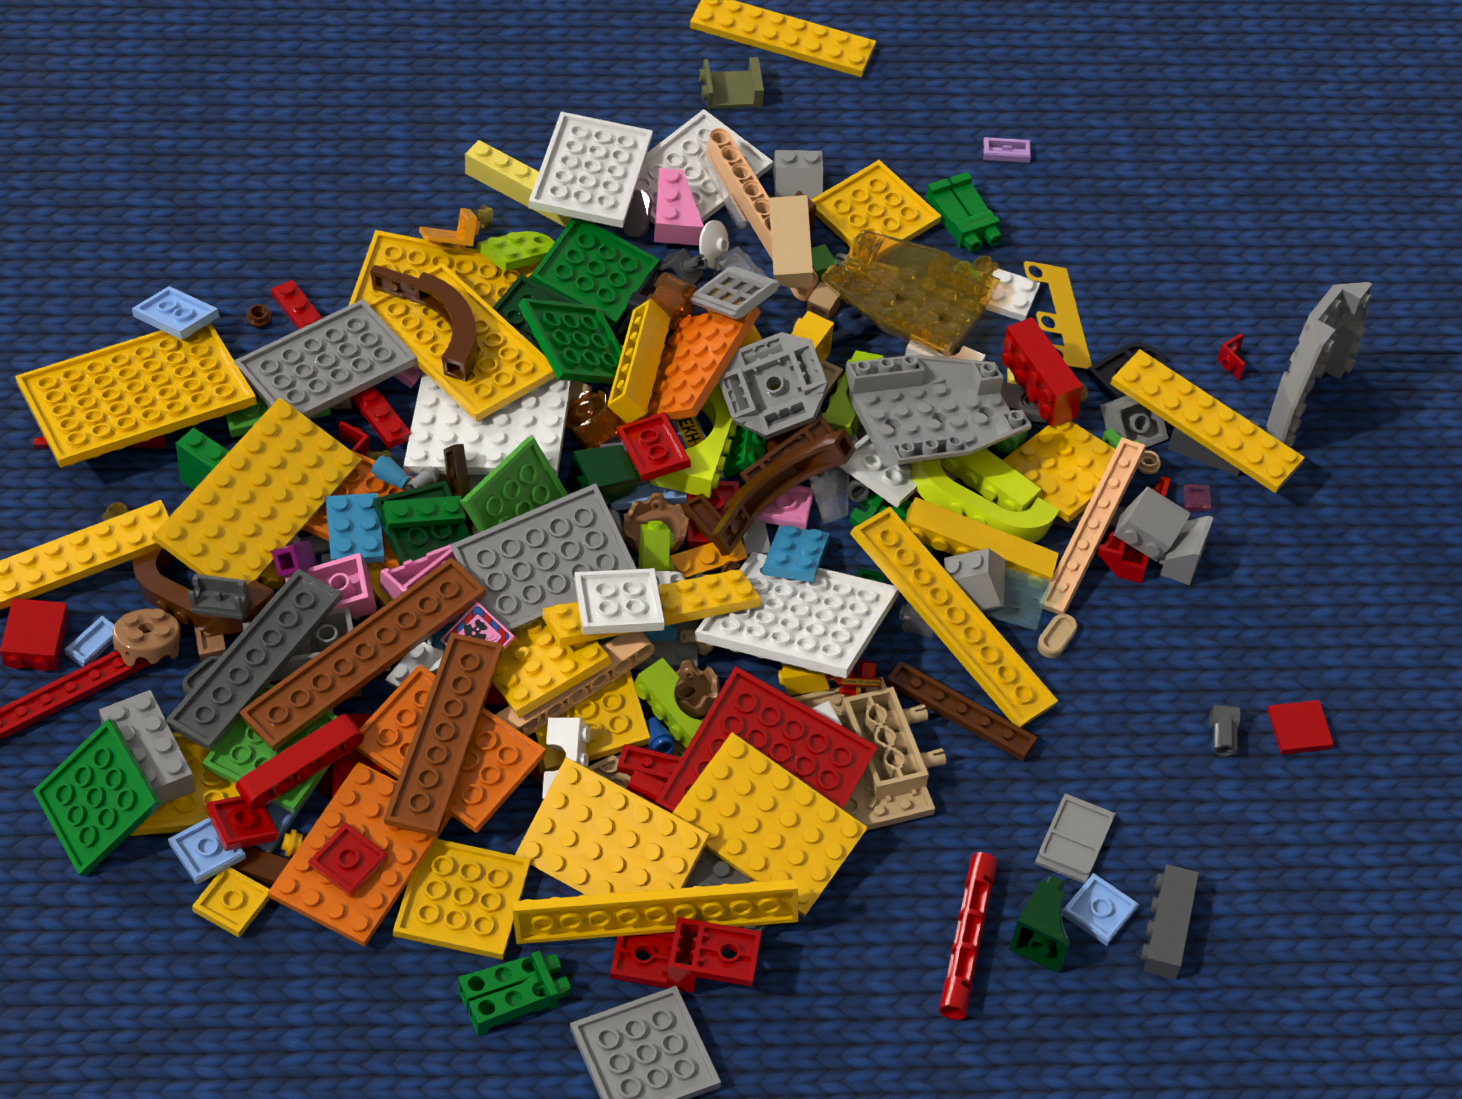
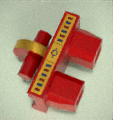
[826,660,882,697]

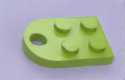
[477,231,555,271]

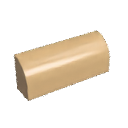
[769,195,814,288]

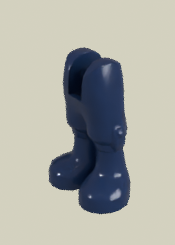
[829,293,891,349]

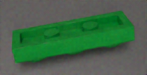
[383,496,466,529]

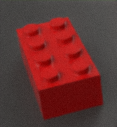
[1001,317,1083,428]

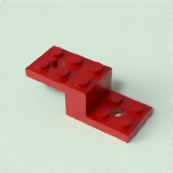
[610,917,762,993]

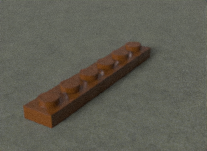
[886,660,1038,761]

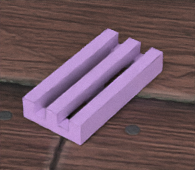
[983,137,1031,163]

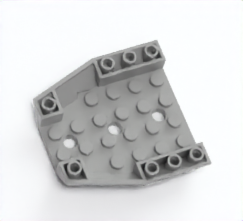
[1266,282,1372,448]
[846,355,1032,467]

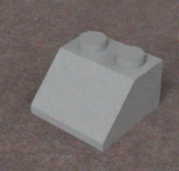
[773,150,823,200]
[1100,396,1169,447]
[1114,486,1190,562]
[1159,516,1214,585]
[944,548,1005,612]

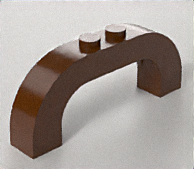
[133,548,275,635]

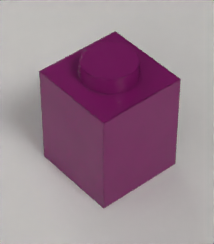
[271,539,317,577]

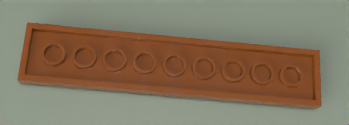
[239,557,487,752]

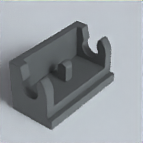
[188,574,251,620]

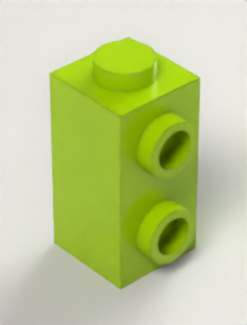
[638,521,674,572]

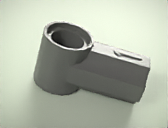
[1209,704,1240,757]

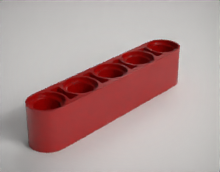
[235,714,365,810]

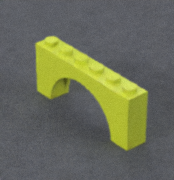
[650,381,738,498]

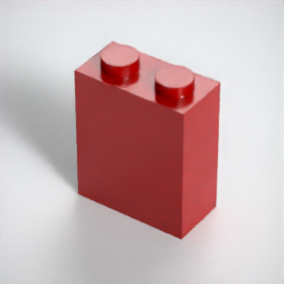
[0,598,69,671]

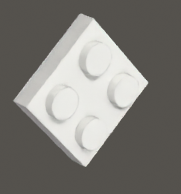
[979,268,1041,321]

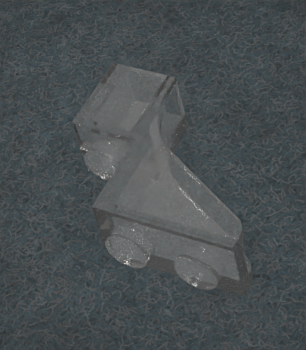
[808,434,858,525]

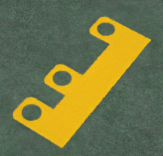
[1024,261,1092,369]

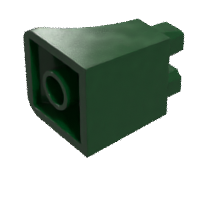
[567,445,648,505]
[1009,875,1071,972]

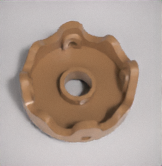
[623,492,688,555]
[112,609,181,667]
[674,659,721,719]

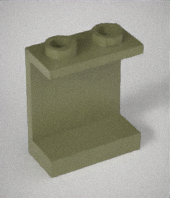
[699,57,764,109]

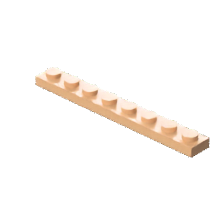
[1039,438,1146,614]

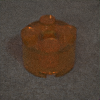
[646,272,698,330]
[566,390,621,449]

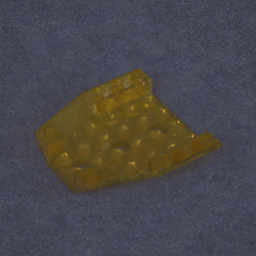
[821,229,1001,358]

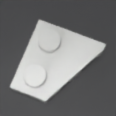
[385,642,444,689]

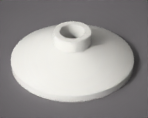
[699,220,729,269]

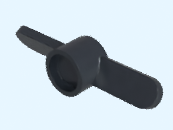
[614,271,661,339]

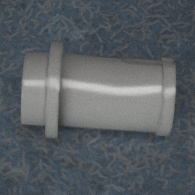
[406,466,439,490]

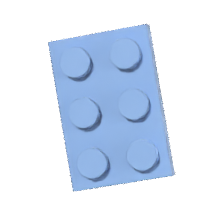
[132,286,219,340]

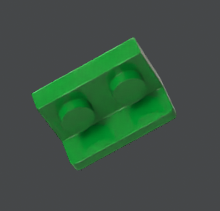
[723,427,766,477]

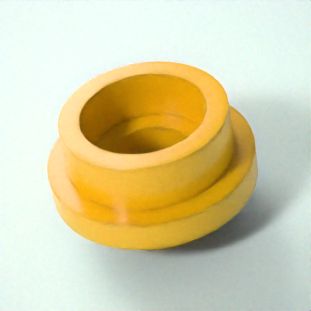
[281,829,303,857]

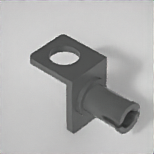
[656,248,708,288]

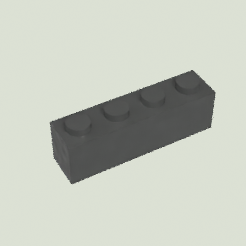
[1140,864,1199,980]

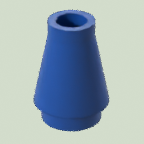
[646,717,675,754]

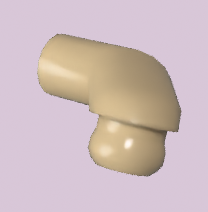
[680,629,713,655]

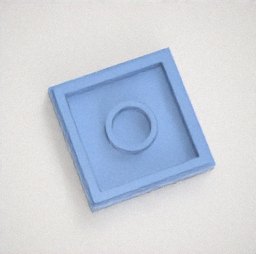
[168,817,246,885]
[1062,873,1139,946]

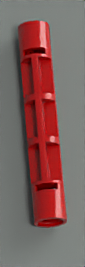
[938,852,998,1020]

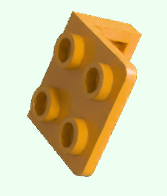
[419,208,480,249]

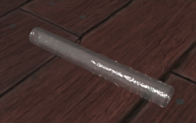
[698,152,748,229]

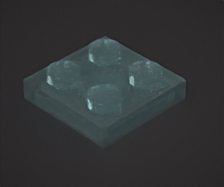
[986,567,1051,631]

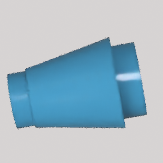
[371,455,411,490]

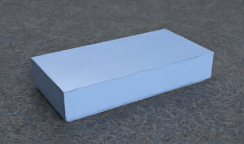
[64,616,115,667]

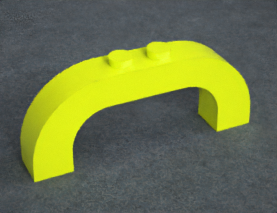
[910,460,1059,543]

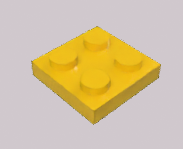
[192,867,270,938]

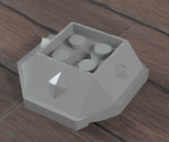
[719,332,829,439]

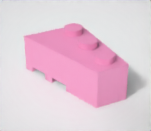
[654,168,704,246]
[380,543,457,599]

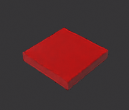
[1267,700,1334,755]
[205,796,279,851]
[308,822,388,898]

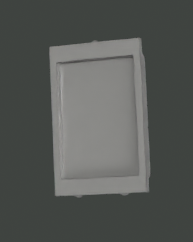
[1035,793,1116,884]

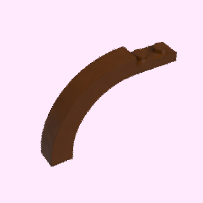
[370,265,478,382]
[710,429,856,556]

